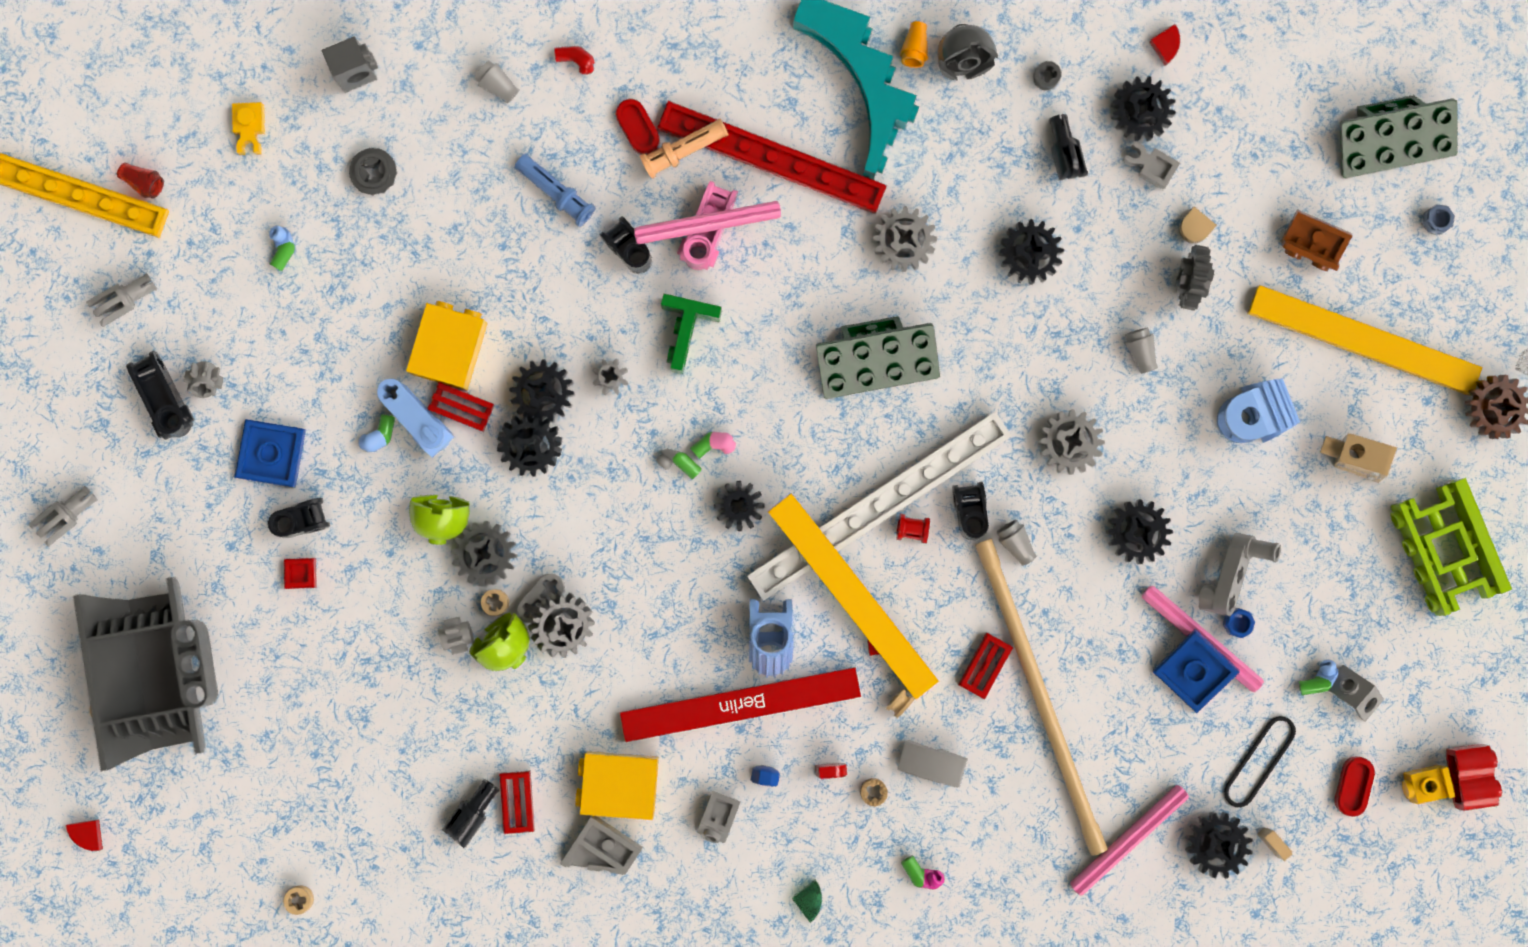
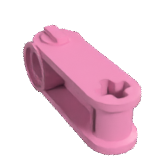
[677,181,738,270]

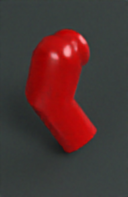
[555,46,595,75]

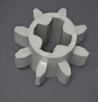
[593,359,629,395]
[184,361,223,398]
[438,617,474,655]

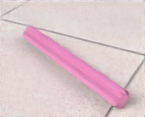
[634,201,781,244]
[1142,586,1264,692]
[1070,785,1189,896]

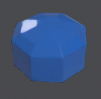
[1223,608,1255,638]
[750,765,780,787]

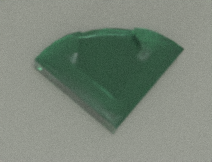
[792,879,822,923]

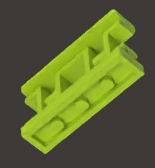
[1390,478,1513,616]

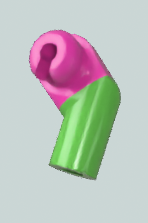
[901,855,945,890]

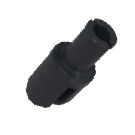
[1049,114,1088,181]
[442,779,500,848]

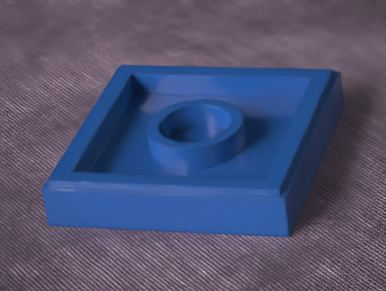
[235,419,306,488]
[1153,628,1240,713]

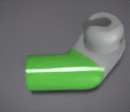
[656,448,702,479]

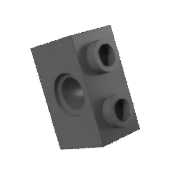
[321,36,378,93]

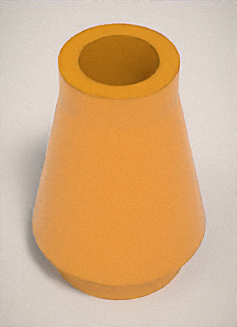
[899,21,928,68]

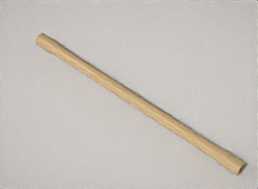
[975,538,1108,856]

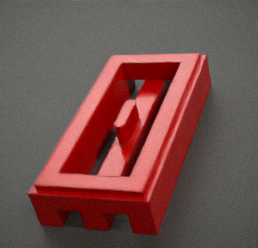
[428,382,495,432]
[958,632,1013,700]
[499,770,535,834]

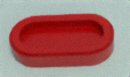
[616,99,660,155]
[1335,756,1375,817]

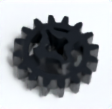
[1110,76,1176,142]
[998,219,1064,285]
[509,359,575,423]
[497,412,562,477]
[1106,499,1173,564]
[1185,811,1253,879]

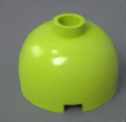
[409,495,470,545]
[469,613,530,672]

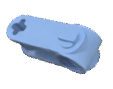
[377,379,455,458]

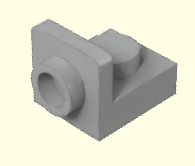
[697,791,740,843]

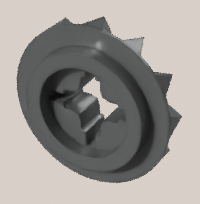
[349,148,398,196]

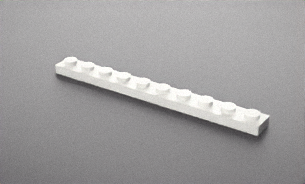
[747,411,1012,601]

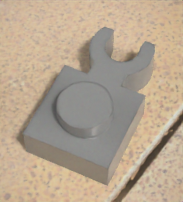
[1123,142,1180,190]

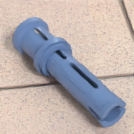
[514,153,596,227]

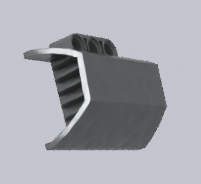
[73,577,218,771]

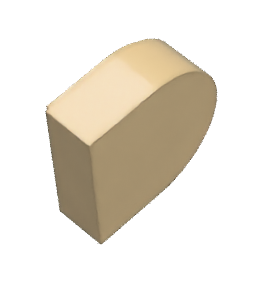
[1179,207,1217,243]

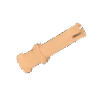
[640,118,729,179]

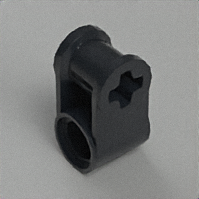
[599,216,652,274]
[952,481,989,540]
[268,498,330,538]

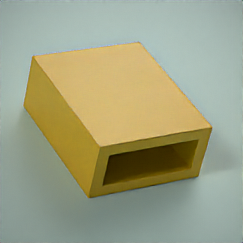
[406,301,488,391]
[575,751,659,820]

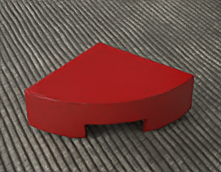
[1149,24,1180,66]
[66,820,103,851]

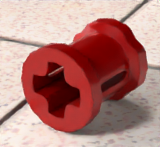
[896,513,930,544]

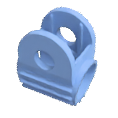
[1217,378,1300,443]
[749,599,794,678]

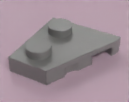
[560,816,643,875]

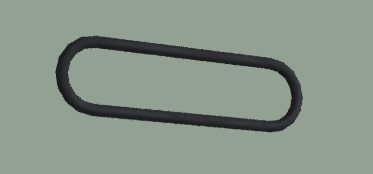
[1224,716,1296,808]

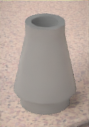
[474,60,519,103]
[1125,327,1158,373]
[997,520,1037,566]

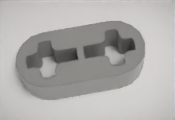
[518,574,565,624]

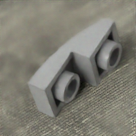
[897,740,968,788]

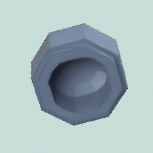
[1422,204,1455,235]

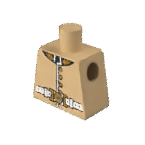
[1320,433,1397,483]

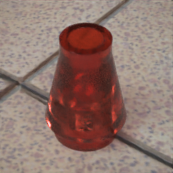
[117,162,164,198]

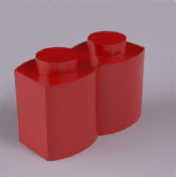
[1446,744,1502,811]

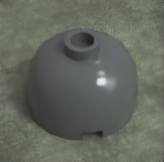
[937,24,998,80]

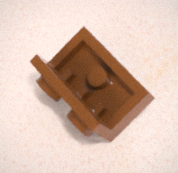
[1281,209,1353,272]

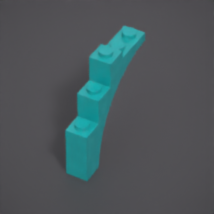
[793,0,919,180]

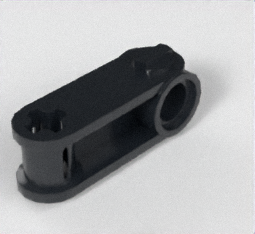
[126,351,195,440]

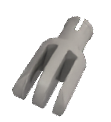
[86,273,157,327]
[28,486,98,547]

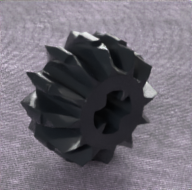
[714,481,765,532]

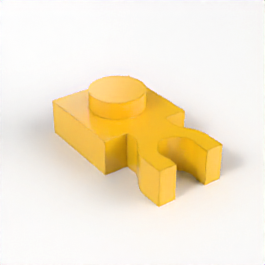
[232,102,265,155]

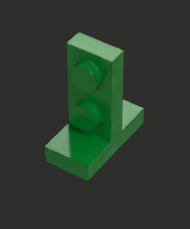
[661,293,722,374]

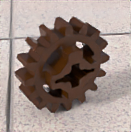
[1464,375,1528,439]

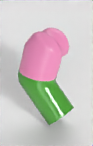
[690,432,736,459]

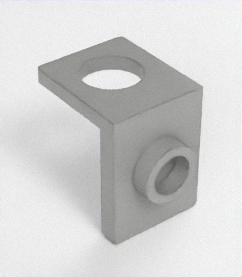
[1328,665,1384,722]

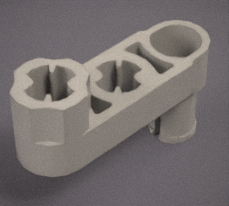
[1199,533,1281,616]

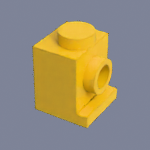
[1402,765,1455,804]

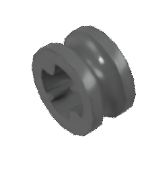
[1033,61,1061,91]

